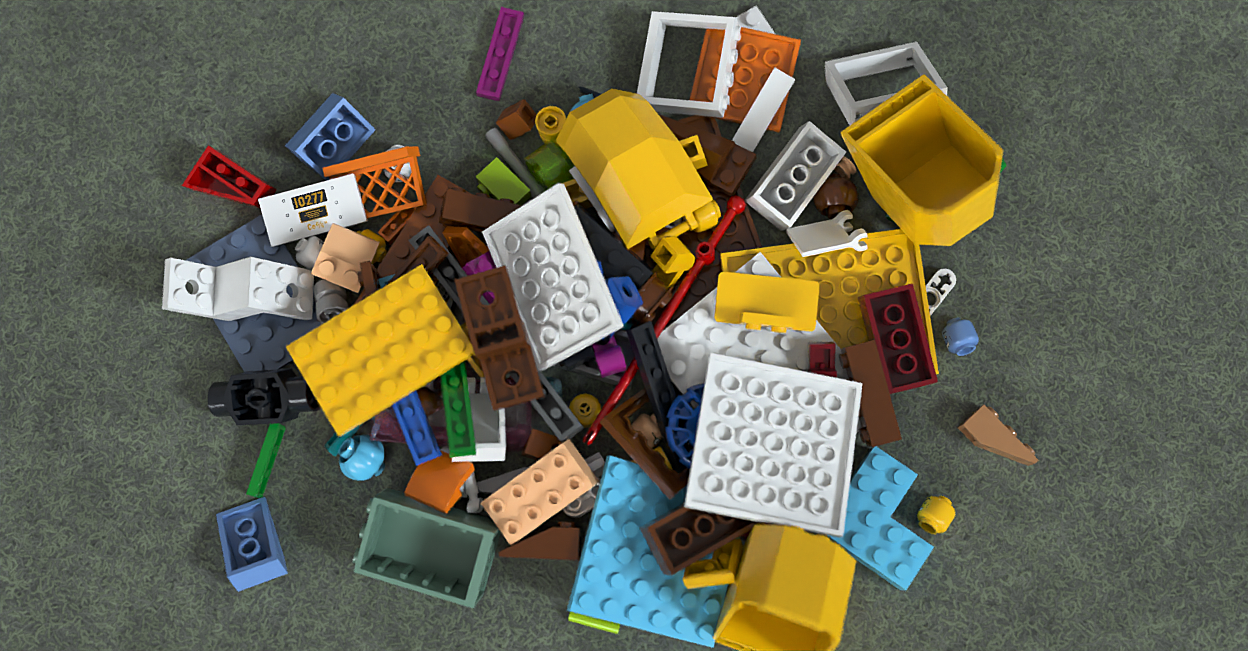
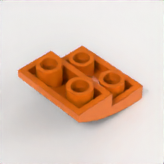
[404,450,475,514]

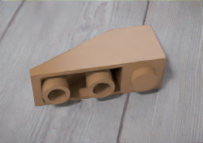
[957,405,1038,466]

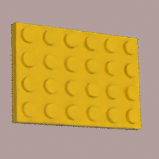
[286,264,474,437]

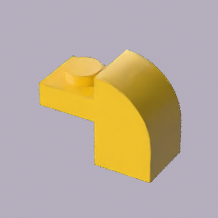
[651,237,695,287]

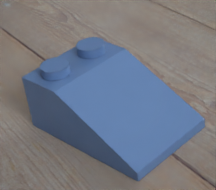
[216,497,288,592]

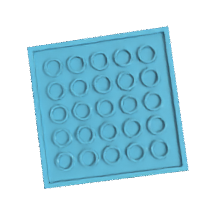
[567,456,740,648]

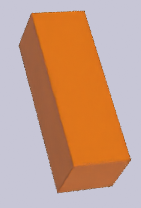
[377,200,417,245]

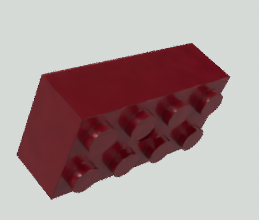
[858,283,938,394]

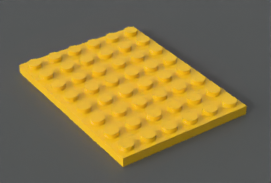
[720,229,939,374]

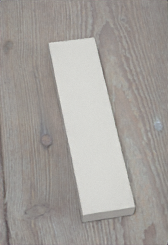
[732,68,795,152]

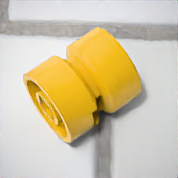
[535,106,566,148]

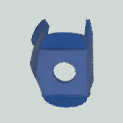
[602,276,643,339]

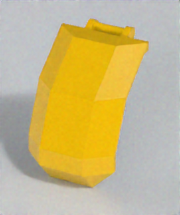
[556,89,713,250]

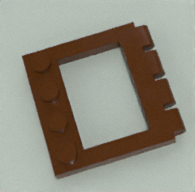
[600,388,690,500]

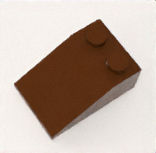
[499,522,581,560]

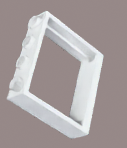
[637,11,741,118]
[825,42,947,126]

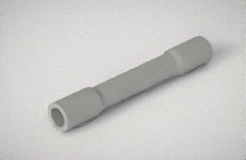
[485,128,545,199]

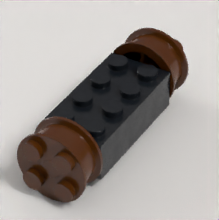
[571,200,674,325]

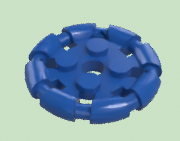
[665,383,704,469]

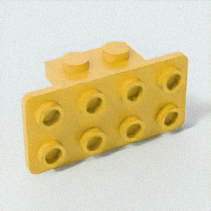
[714,272,819,333]

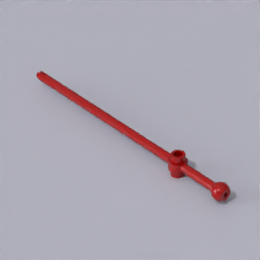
[583,196,746,445]

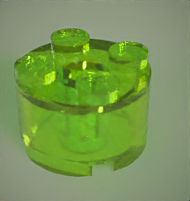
[524,140,574,191]

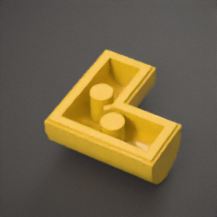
[682,539,743,589]

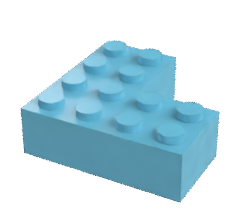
[818,446,934,590]

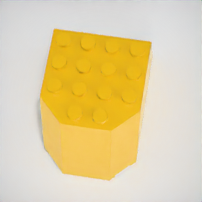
[840,74,1003,246]
[712,525,856,651]

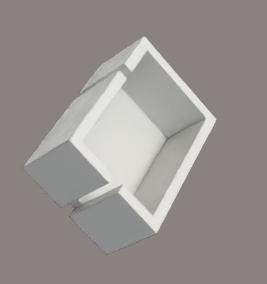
[452,378,506,462]

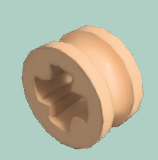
[834,156,857,179]

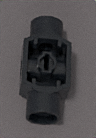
[207,368,321,425]

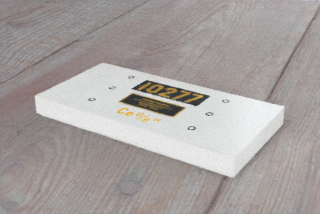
[258,174,368,247]

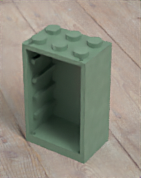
[353,488,501,608]

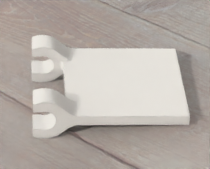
[786,210,867,257]

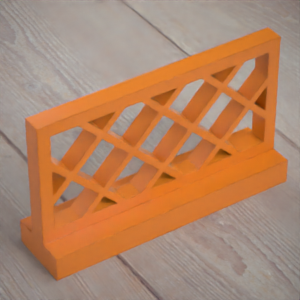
[323,146,427,219]

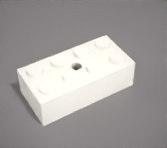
[745,121,846,231]

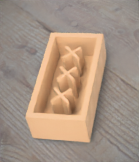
[481,439,599,545]

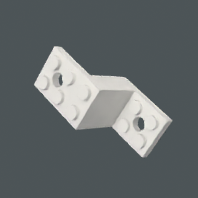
[162,257,314,321]

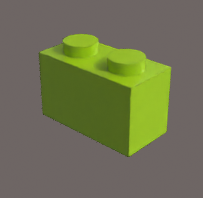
[476,157,532,205]

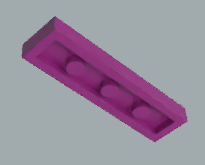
[476,7,524,101]

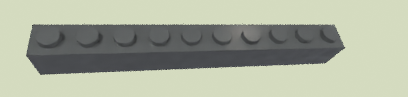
[408,225,584,443]

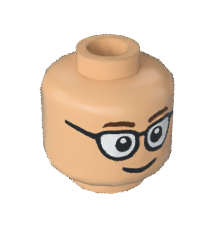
[631,413,663,449]

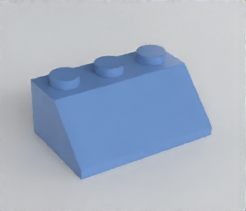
[285,93,375,181]

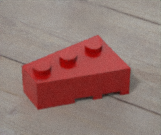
[181,145,277,209]

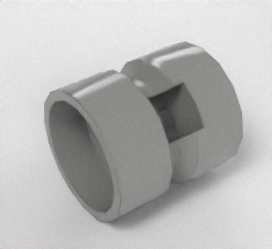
[313,279,349,324]

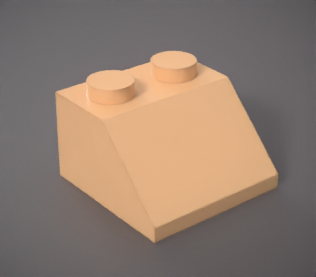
[311,223,379,293]

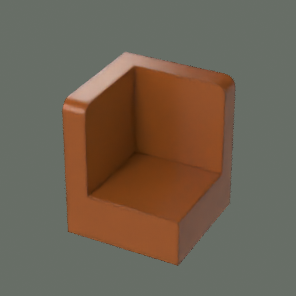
[496,99,537,140]

